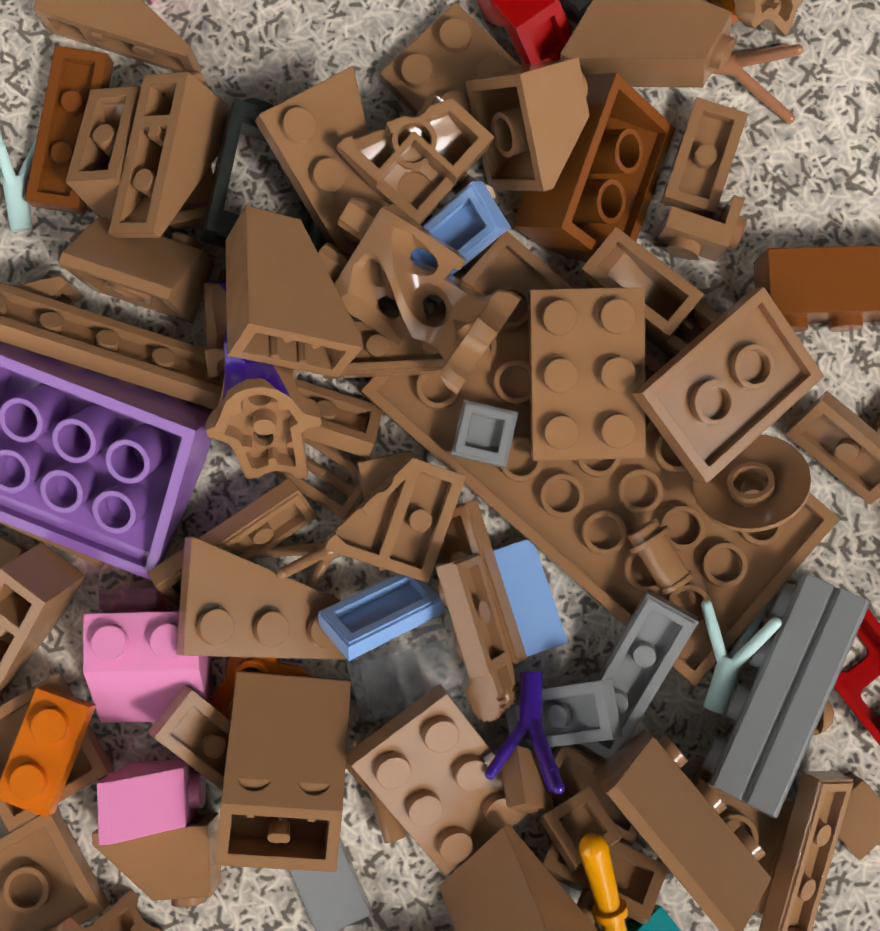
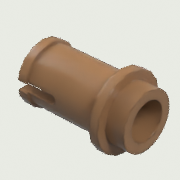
[627,518,694,595]

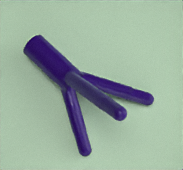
[485,671,565,794]

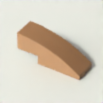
[581,227,721,359]

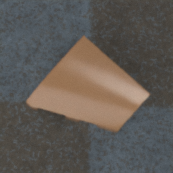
[337,98,494,225]

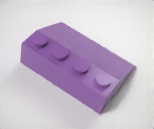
[0,341,213,581]

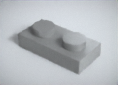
[506,679,623,749]

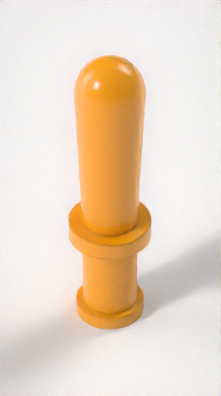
[579,833,628,931]

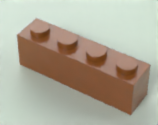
[753,245,880,333]

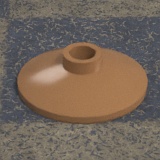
[692,434,811,532]

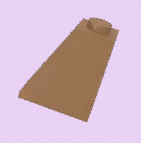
[560,0,735,88]
[225,205,363,378]

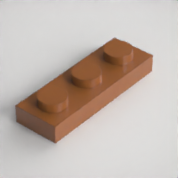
[25,45,114,215]

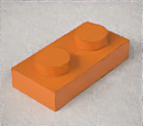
[0,685,96,818]

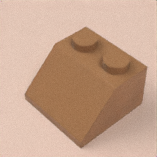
[465,57,590,192]
[58,216,214,324]

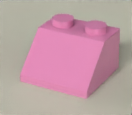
[83,609,213,723]

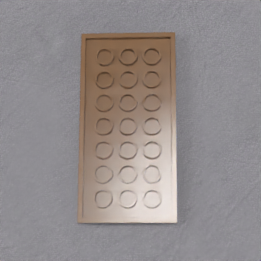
[361,231,840,687]

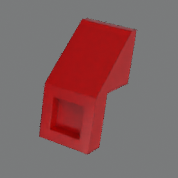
[476,0,572,65]

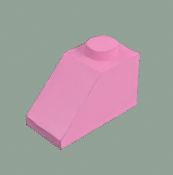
[97,759,206,845]

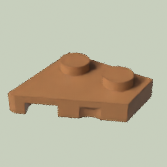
[324,457,466,583]

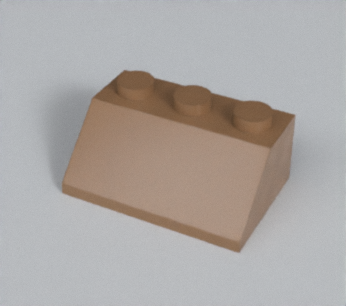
[593,729,772,931]

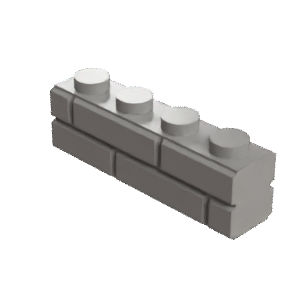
[702,573,870,818]

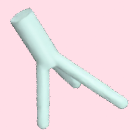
[0,132,37,232]
[701,600,782,714]

